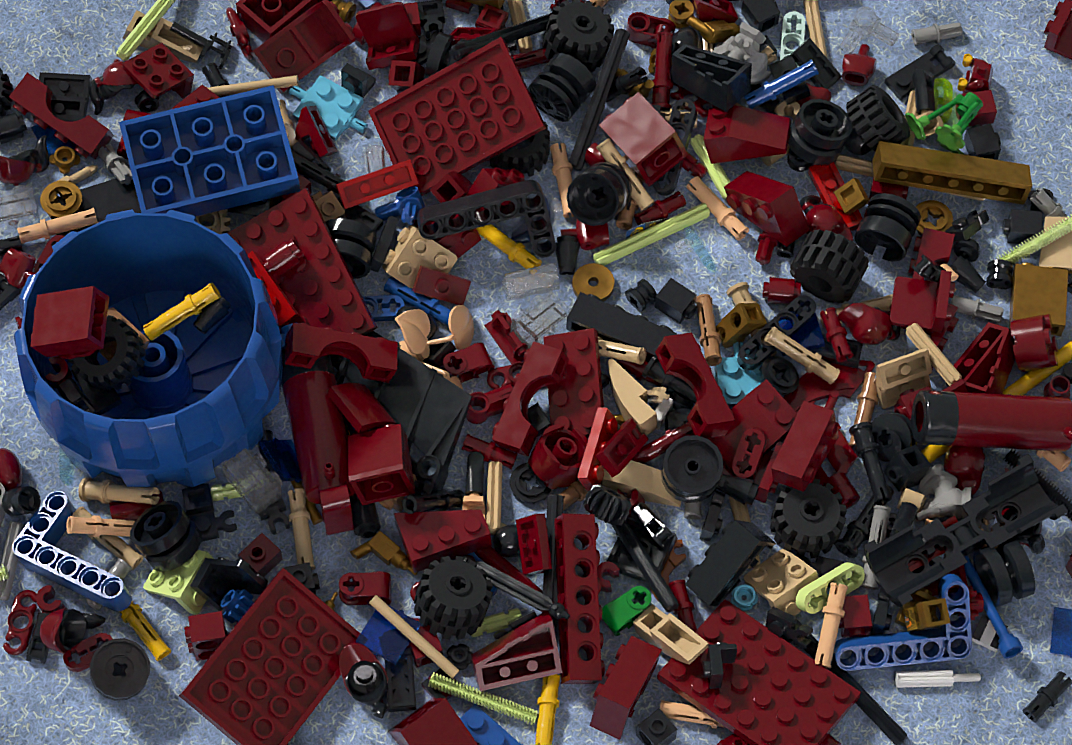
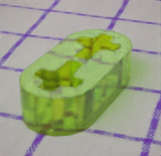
[934,78,953,124]

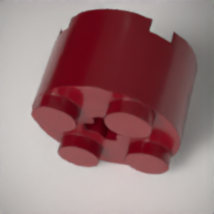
[1010,314,1058,372]
[528,424,588,489]

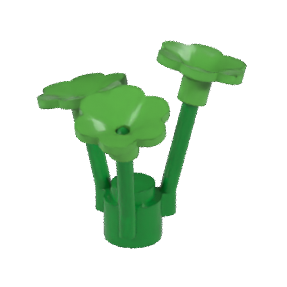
[905,92,983,155]

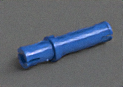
[744,59,819,109]
[384,276,451,327]

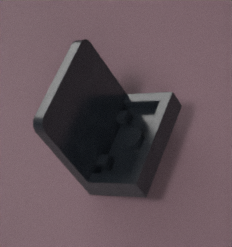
[190,557,268,613]

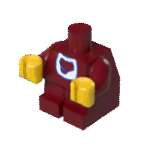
[957,54,993,93]

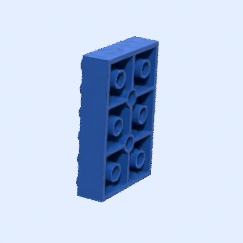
[119,85,300,217]

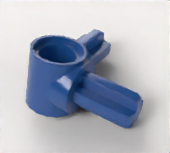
[375,186,426,226]

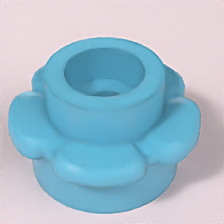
[731,584,758,611]

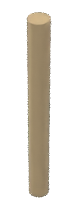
[208,75,299,96]
[369,595,460,679]

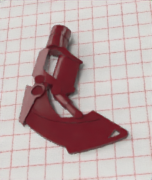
[783,360,875,509]

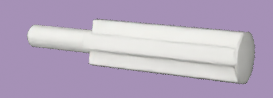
[895,670,981,688]

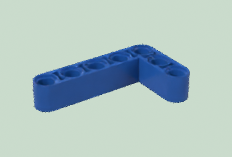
[12,491,132,612]
[833,574,972,671]

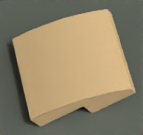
[1038,217,1072,270]
[876,348,932,409]

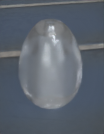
[360,145,391,175]

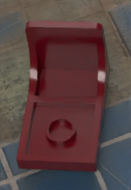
[250,0,356,94]

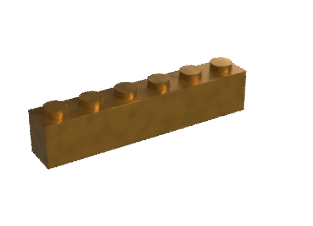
[872,141,1032,205]

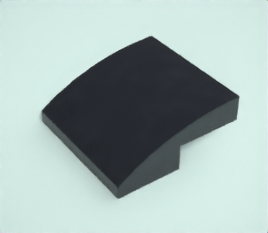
[33,72,92,122]

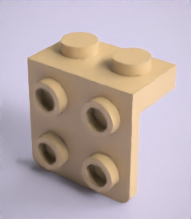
[382,225,457,298]
[743,549,819,616]

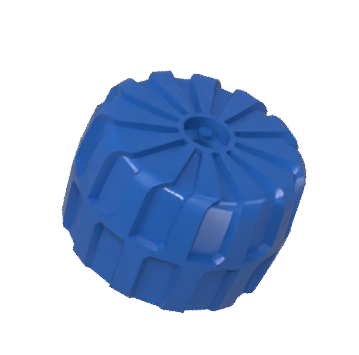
[14,209,283,488]

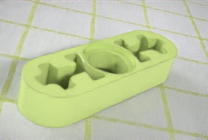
[796,562,865,614]

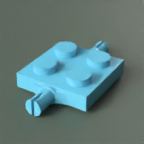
[289,75,368,141]
[714,342,763,409]

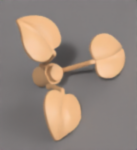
[395,305,474,390]

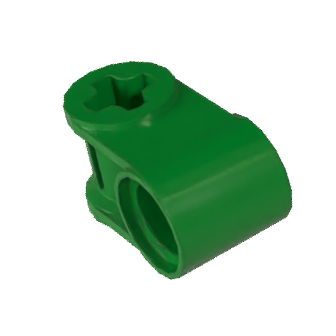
[602,586,652,636]

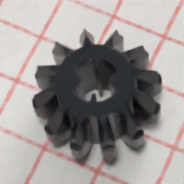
[584,484,632,526]

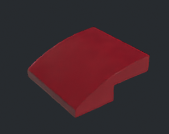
[327,383,397,433]

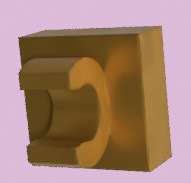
[834,178,870,215]

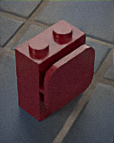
[31,286,109,359]

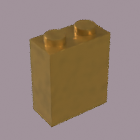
[1009,263,1068,336]

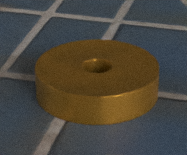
[572,263,614,302]

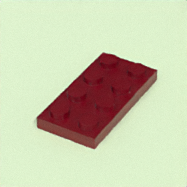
[543,328,604,437]

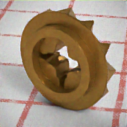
[40,180,83,218]
[916,200,953,235]

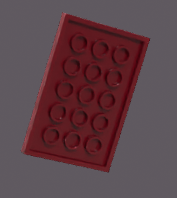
[368,37,546,196]
[228,188,378,353]
[179,568,368,745]
[657,599,861,745]

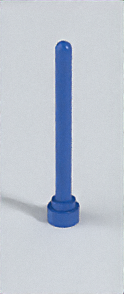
[964,556,1023,659]

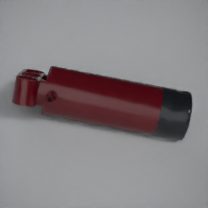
[281,351,355,536]
[911,390,1072,451]

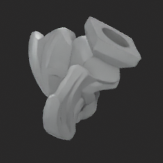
[712,22,772,85]
[917,464,973,521]

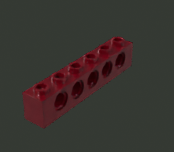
[554,513,605,684]

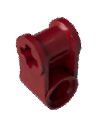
[626,12,676,49]
[442,343,495,383]
[339,571,392,605]

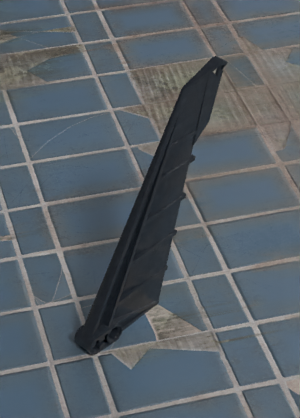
[330,331,473,496]

